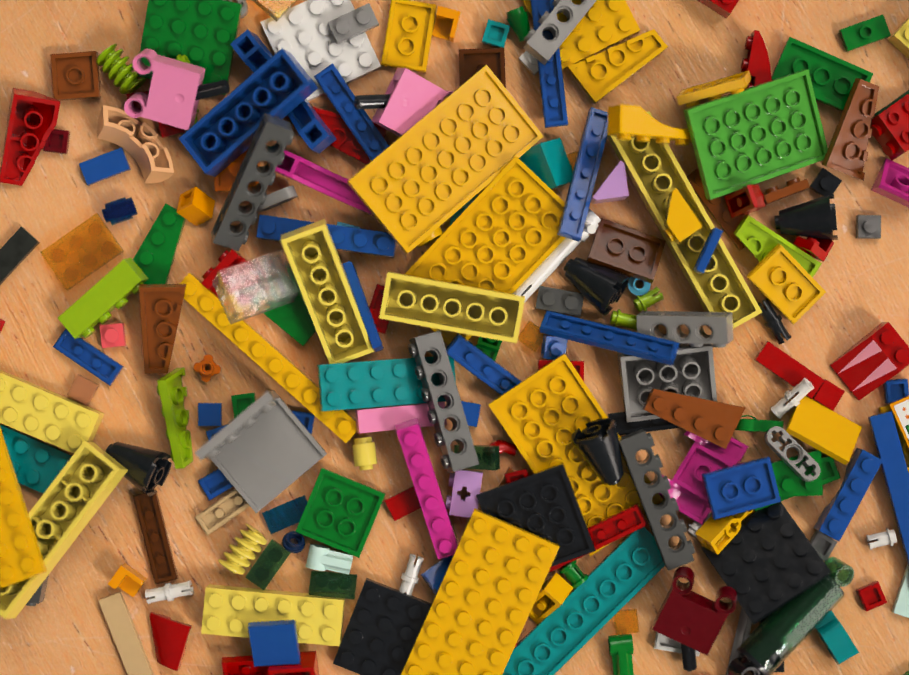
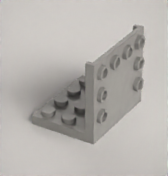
[195,391,327,513]

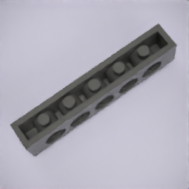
[211,113,294,251]
[408,330,479,473]
[618,429,696,571]

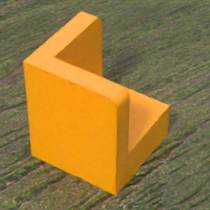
[432,6,461,42]
[177,186,215,226]
[108,563,147,597]

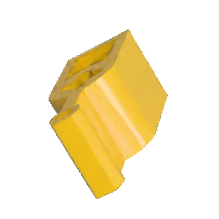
[695,509,754,555]

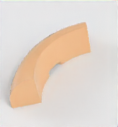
[97,105,174,183]

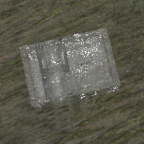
[212,249,300,324]

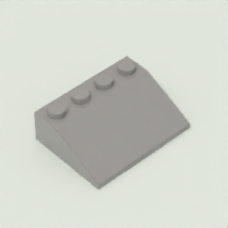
[617,343,717,423]

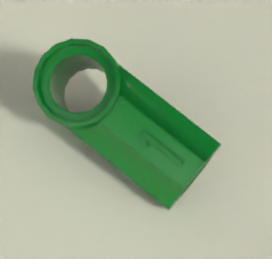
[608,634,634,675]

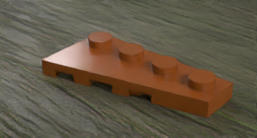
[139,284,187,374]
[642,388,745,449]

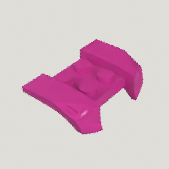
[659,431,749,525]

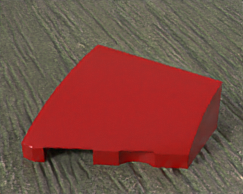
[149,612,192,671]

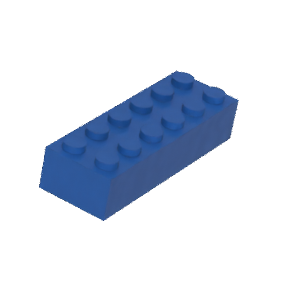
[178,48,318,177]

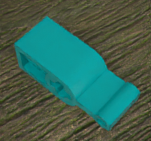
[808,601,859,665]

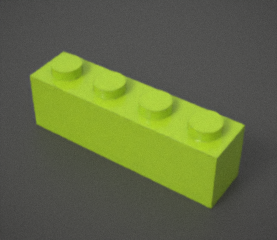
[58,258,149,339]

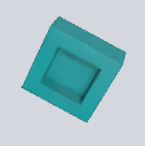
[482,19,510,48]

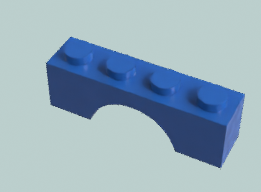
[814,448,883,541]

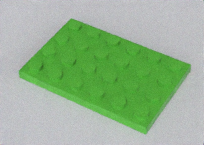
[683,69,828,200]

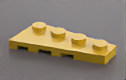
[567,29,668,103]

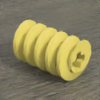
[218,523,267,575]

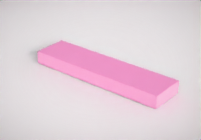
[355,402,447,433]

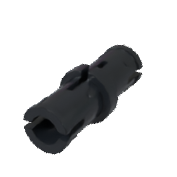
[758,298,792,345]

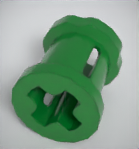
[559,560,588,589]

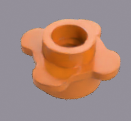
[193,355,221,382]

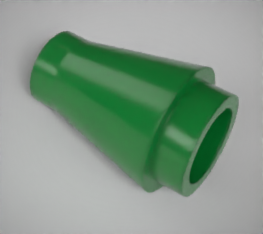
[506,6,530,42]

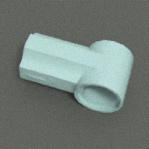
[305,544,353,575]

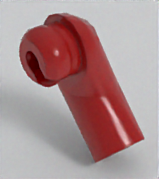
[484,440,518,461]

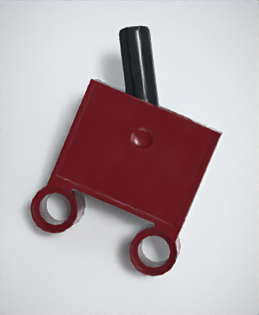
[652,566,737,671]

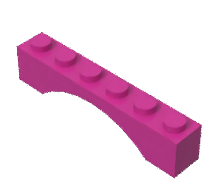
[275,150,375,217]
[395,418,458,560]

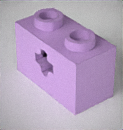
[446,469,483,518]

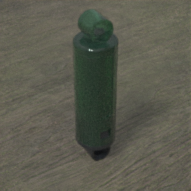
[728,557,854,675]

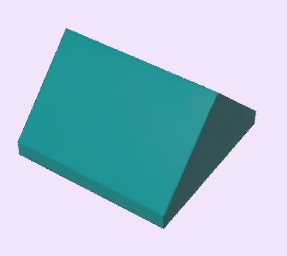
[519,138,573,190]

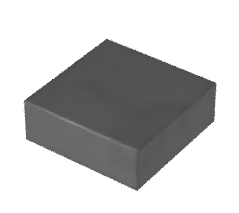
[809,530,837,561]

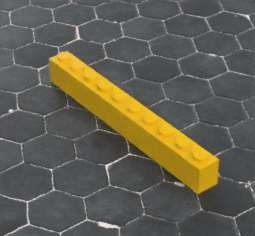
[180,273,357,443]

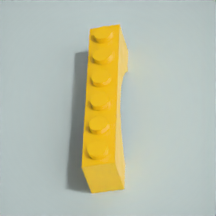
[607,104,692,146]

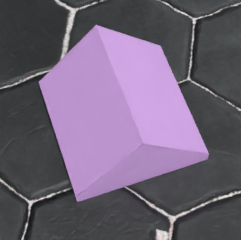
[590,161,629,204]

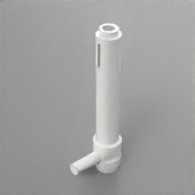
[513,209,601,303]

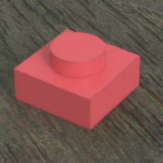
[100,323,126,348]

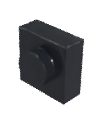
[810,168,842,197]

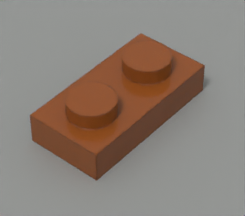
[764,177,810,205]

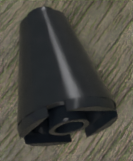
[775,194,838,240]
[564,257,629,315]
[571,418,623,485]
[106,442,172,496]

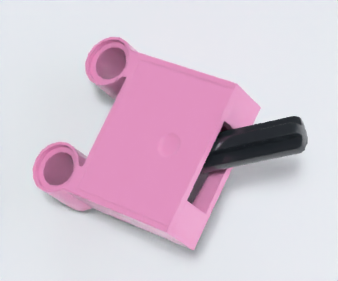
[124,49,230,130]
[354,68,453,137]

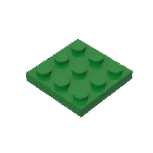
[295,468,385,558]

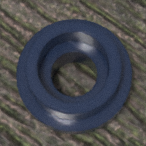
[282,531,305,553]

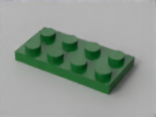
[771,37,874,112]

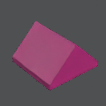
[871,158,909,208]

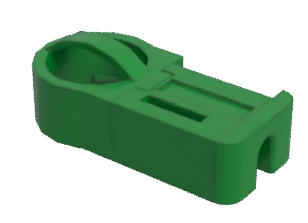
[735,415,784,432]

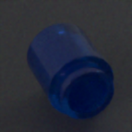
[102,197,138,225]

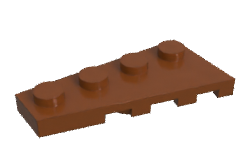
[822,78,879,180]
[687,168,750,251]

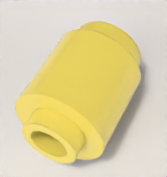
[352,437,377,470]

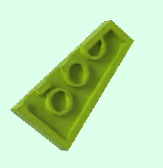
[734,214,822,278]
[157,367,193,469]

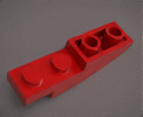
[741,30,771,89]

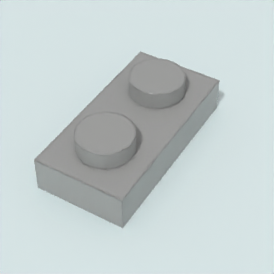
[328,3,379,45]

